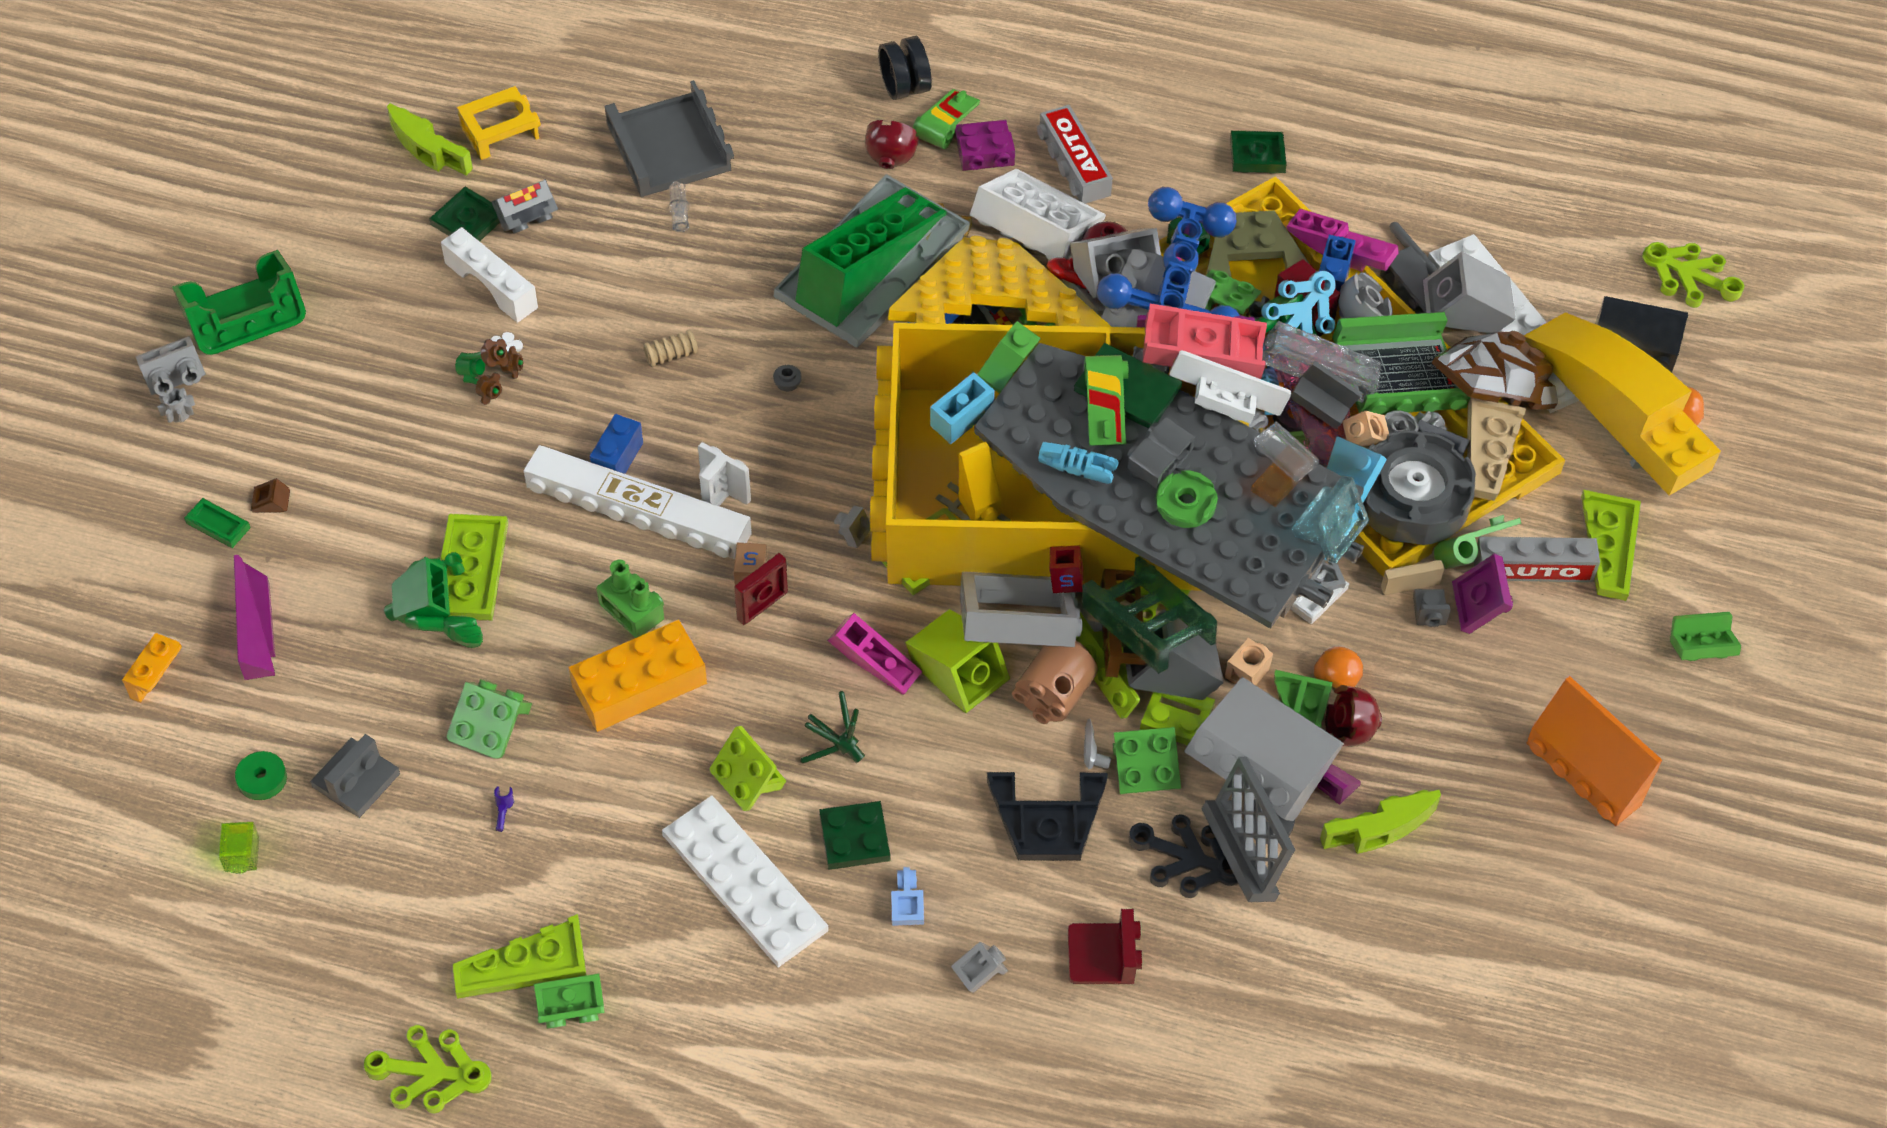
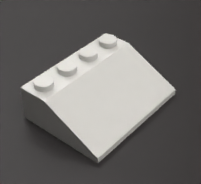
[970,169,1106,260]

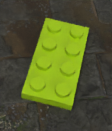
[441,514,508,621]

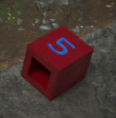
[1049,545,1084,593]

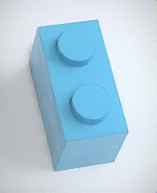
[930,372,995,444]

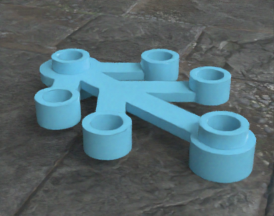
[1261,271,1335,362]

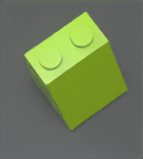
[905,609,1010,713]

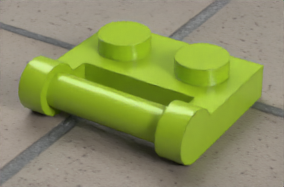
[1140,692,1216,746]

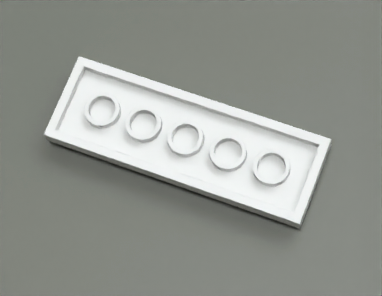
[662,796,828,968]

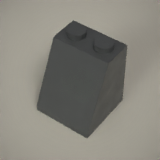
[1123,609,1224,700]

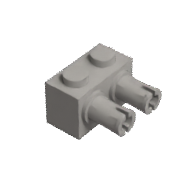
[136,336,206,396]

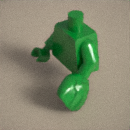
[384,552,483,648]

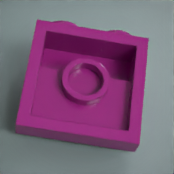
[955,120,1015,171]

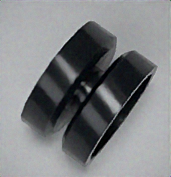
[878,35,932,100]

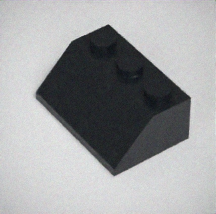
[1595,296,1688,373]

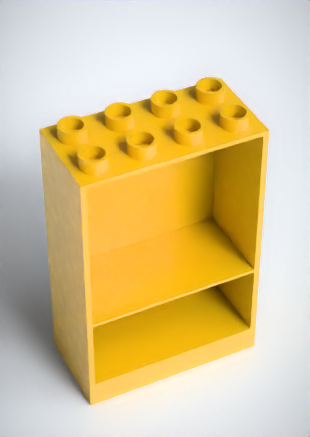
[870,323,1249,591]

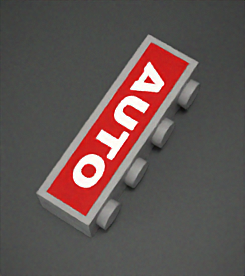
[1037,105,1113,204]
[1474,536,1600,582]

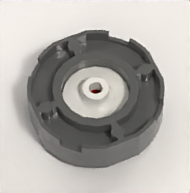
[1359,430,1476,545]

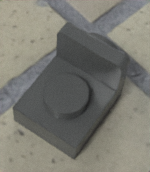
[1413,589,1451,627]

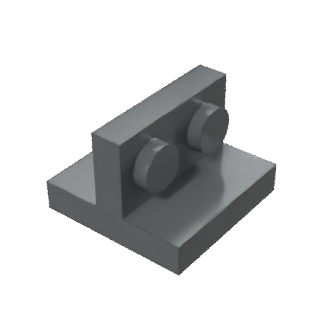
[310,734,400,818]

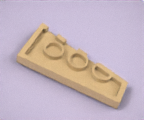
[1467,398,1526,501]

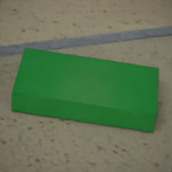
[184,498,251,548]

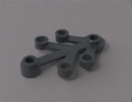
[1129,814,1239,898]

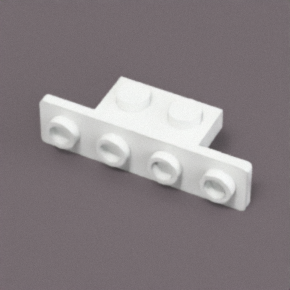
[1170,350,1291,424]

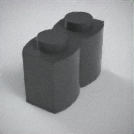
[1127,417,1195,489]

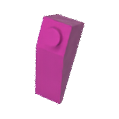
[827,613,922,695]

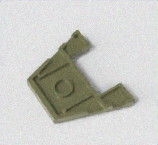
[1206,211,1310,277]

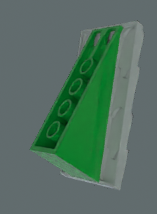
[773,174,970,348]

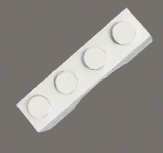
[441,227,538,323]

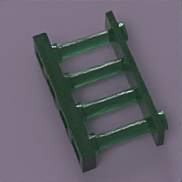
[1082,556,1217,674]

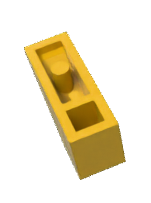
[959,441,1001,521]

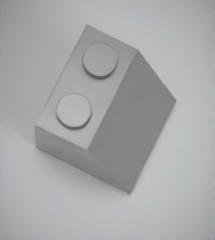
[1423,251,1516,333]

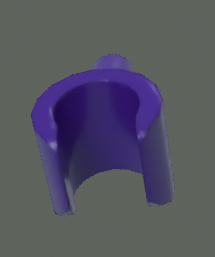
[494,786,514,832]

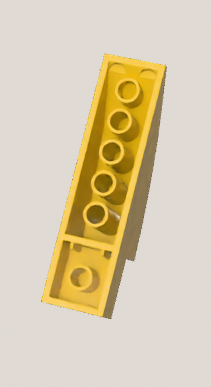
[1523,312,1721,496]

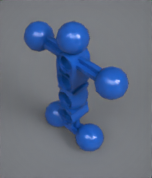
[1097,186,1240,317]

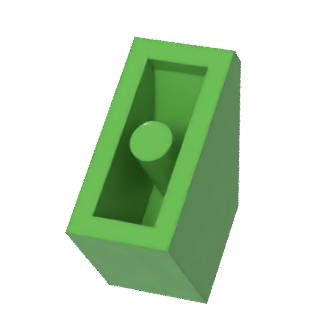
[977,321,1041,394]

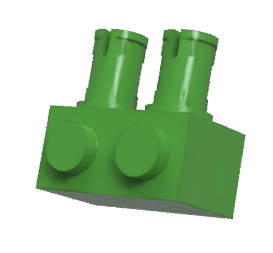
[596,559,664,638]

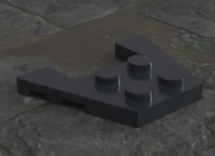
[987,772,1108,861]

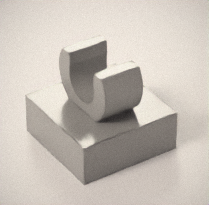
[834,506,870,548]

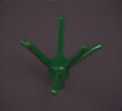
[800,691,865,763]

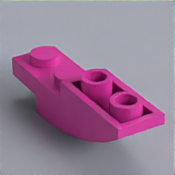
[1287,209,1399,272]

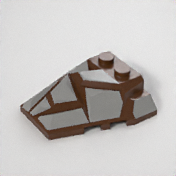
[1432,331,1558,410]

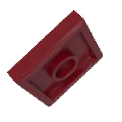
[734,553,788,625]

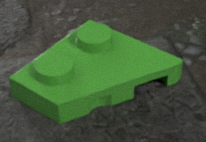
[1274,669,1333,728]

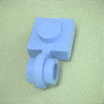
[891,867,924,926]

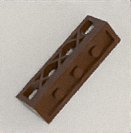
[1099,569,1147,678]

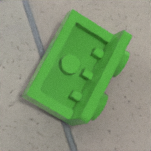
[1670,612,1741,661]
[534,973,605,1029]

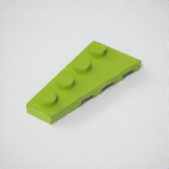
[1581,489,1641,601]
[453,914,587,999]

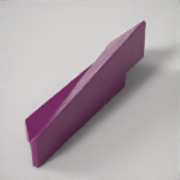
[234,555,276,680]

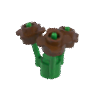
[455,339,523,405]

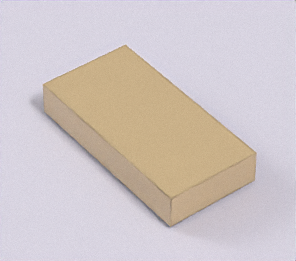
[1381,560,1445,595]

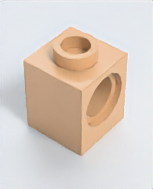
[1342,411,1389,449]
[1225,638,1273,685]

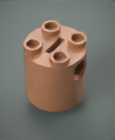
[1012,641,1098,724]

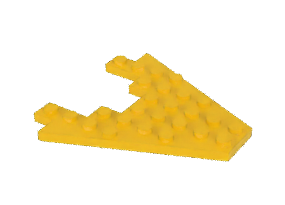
[888,236,1112,327]

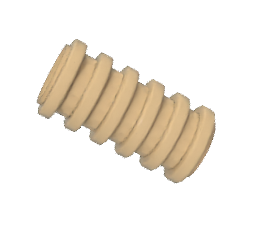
[644,330,698,367]

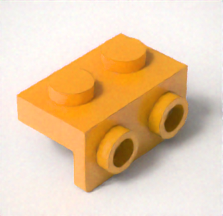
[122,632,182,703]

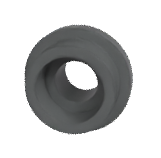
[773,365,802,392]

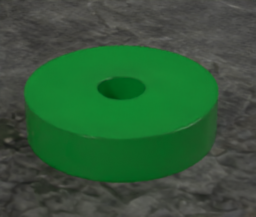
[235,751,287,800]

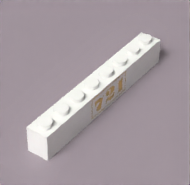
[524,445,752,559]

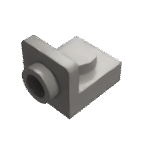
[951,942,1008,993]

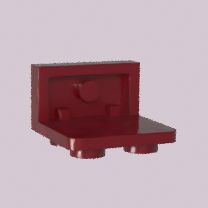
[1068,909,1142,984]

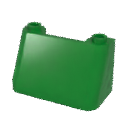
[172,250,306,355]

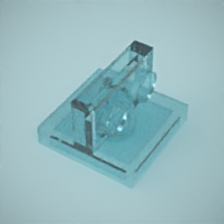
[1291,475,1369,564]

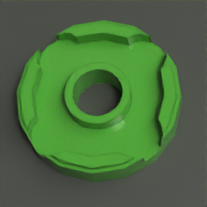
[1156,470,1218,528]

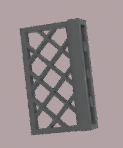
[1201,757,1296,902]

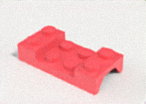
[1143,303,1267,379]

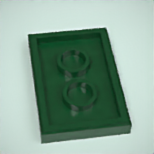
[1074,343,1182,429]

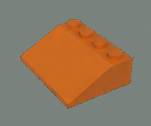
[1526,676,1662,826]

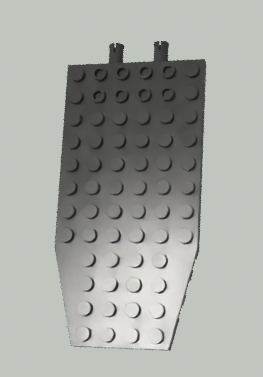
[974,343,1364,629]

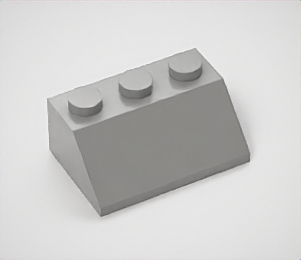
[1070,228,1161,298]

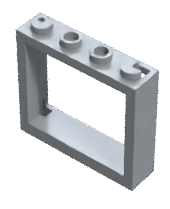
[960,572,1082,647]

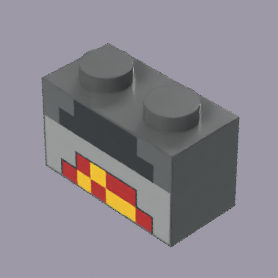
[491,179,558,234]

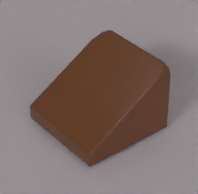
[251,478,290,513]

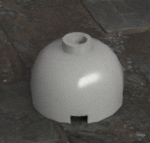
[1338,272,1392,318]

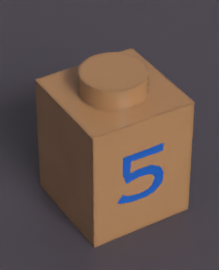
[734,542,768,585]

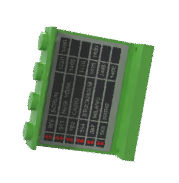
[1332,312,1471,414]

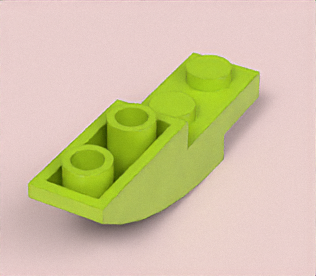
[387,103,473,176]
[1320,790,1441,854]

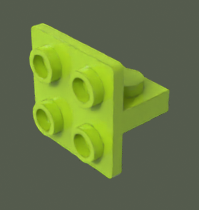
[709,726,786,811]

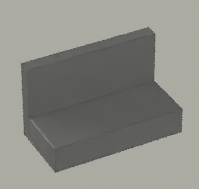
[1290,361,1362,429]

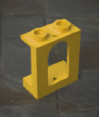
[457,86,541,160]

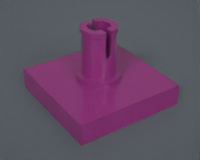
[1452,553,1513,634]

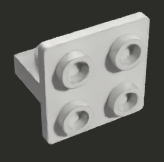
[698,442,751,506]

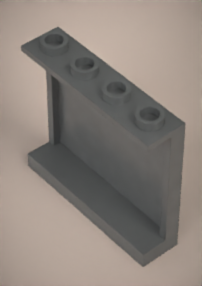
[604,80,734,197]

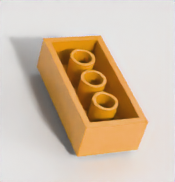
[568,619,707,732]

